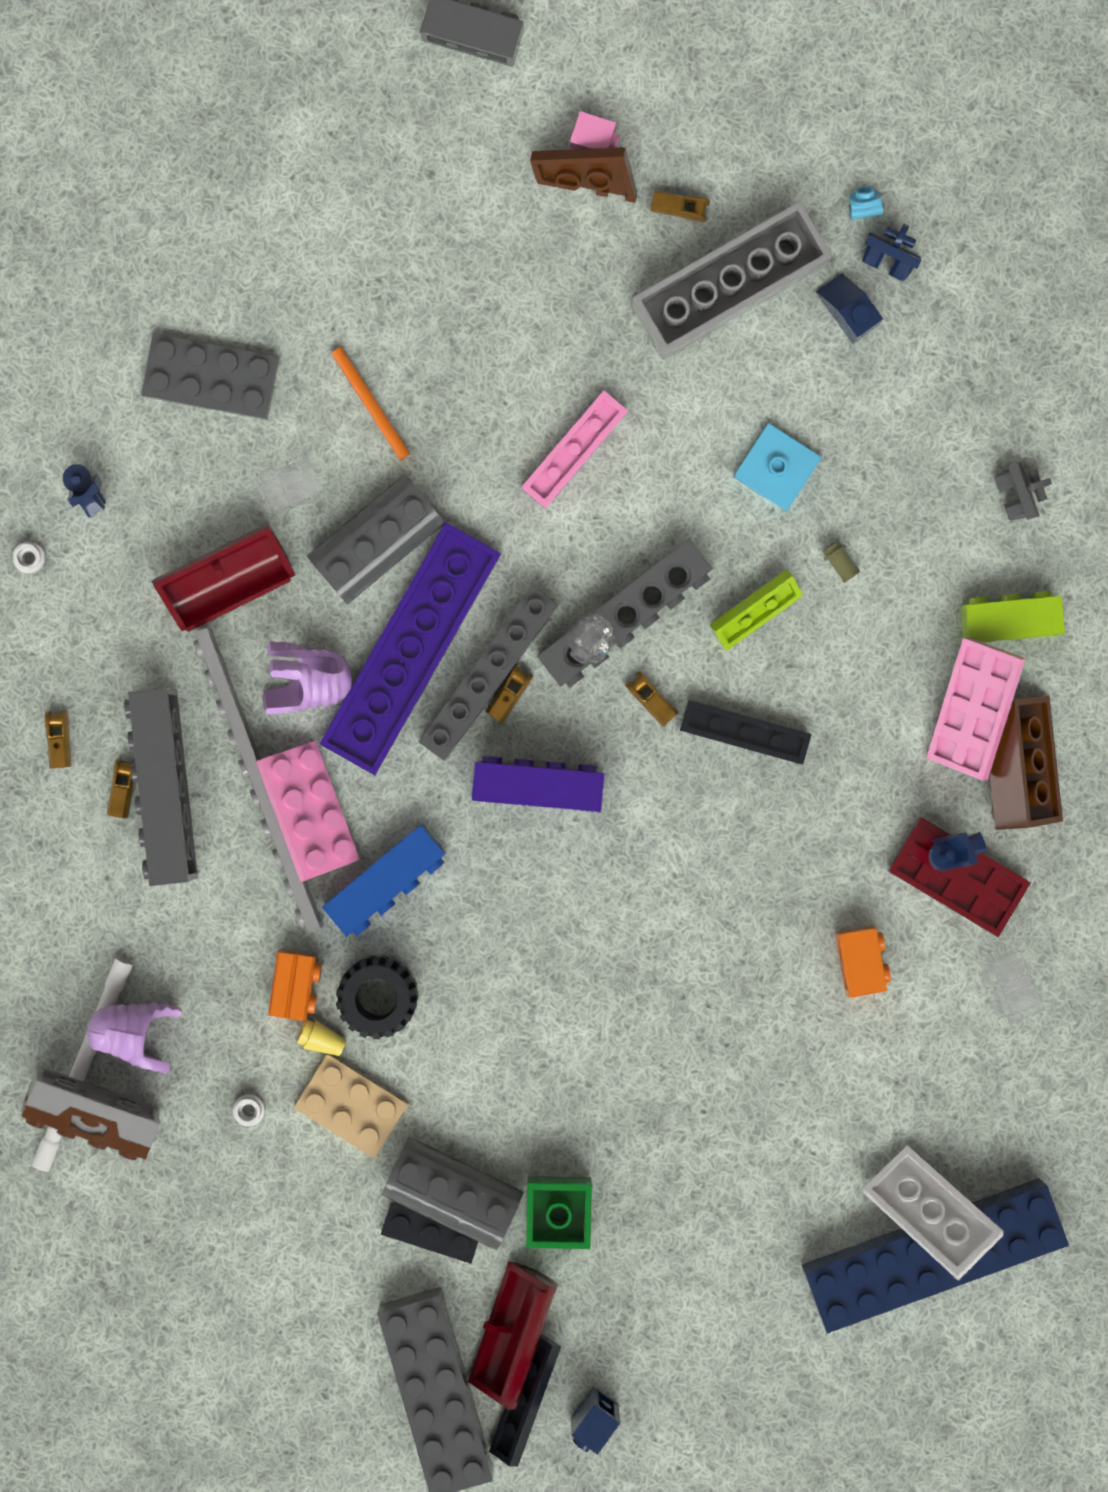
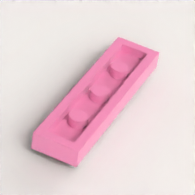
[521,391,628,509]

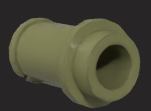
[822,541,860,583]

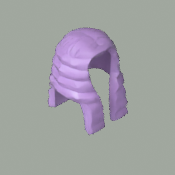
[262,641,352,715]
[87,1002,182,1074]

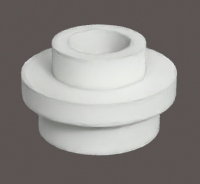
[13,541,45,574]
[233,1094,265,1126]

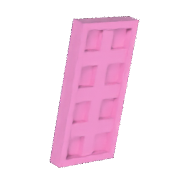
[926,637,1026,781]
[256,740,360,882]

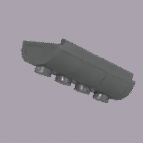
[307,474,445,605]
[381,1137,524,1250]

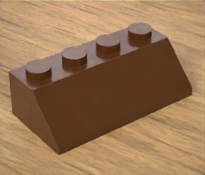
[988,695,1063,830]

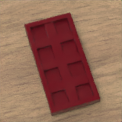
[887,817,1031,937]

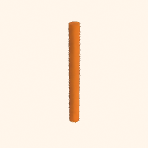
[331,347,411,461]

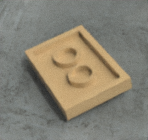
[294,1054,409,1158]

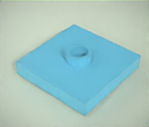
[733,423,822,512]

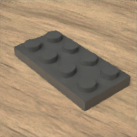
[141,333,280,421]

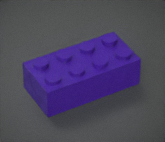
[471,756,605,812]

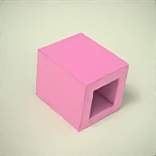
[570,111,620,150]

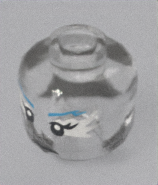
[567,614,615,664]

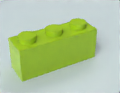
[960,591,1065,643]

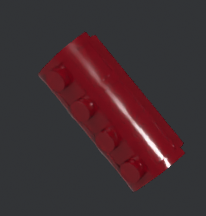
[152,523,296,632]
[468,1262,558,1409]

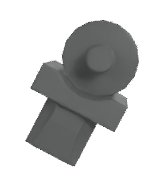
[994,462,1052,520]

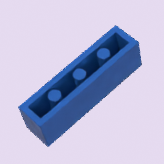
[322,824,446,937]

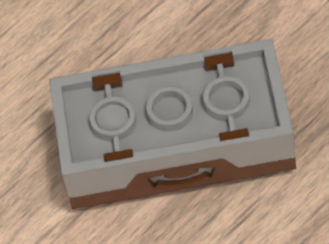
[21,1065,160,1160]

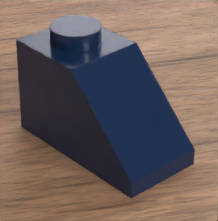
[816,273,883,344]

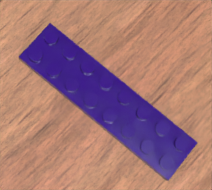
[320,522,501,776]

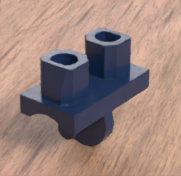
[862,223,921,282]
[63,464,106,518]
[928,832,987,871]

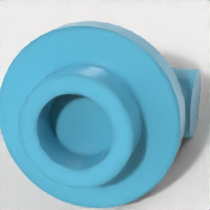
[849,186,883,220]

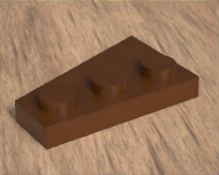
[530,147,637,203]

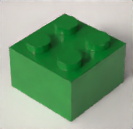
[526,1176,592,1249]

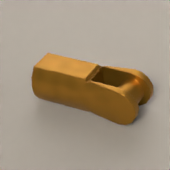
[650,190,710,222]
[485,664,534,723]
[625,671,679,727]
[45,710,72,769]
[106,758,136,819]

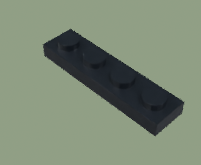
[679,700,812,765]
[489,1334,561,1467]

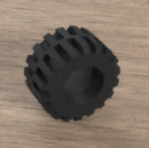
[336,955,418,1039]

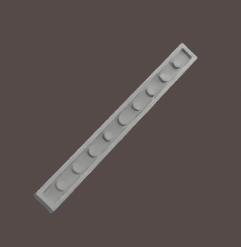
[193,628,323,933]

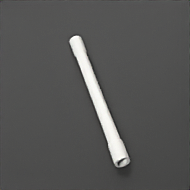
[31,958,133,1172]

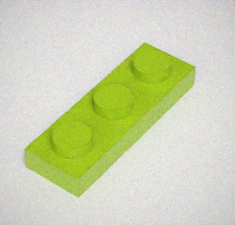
[709,569,804,651]

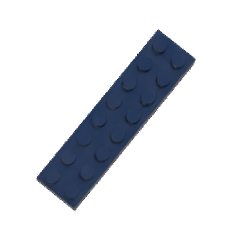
[801,1178,1069,1334]

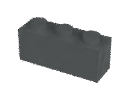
[420,0,524,67]

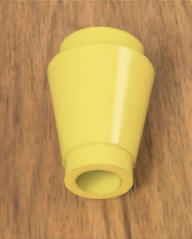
[296,1019,346,1056]

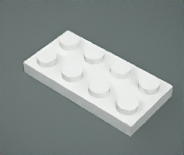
[863,1145,1003,1280]

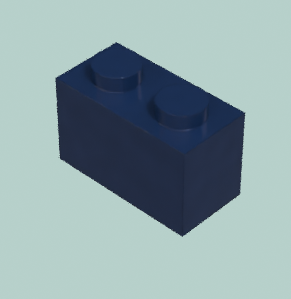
[571,1387,621,1455]

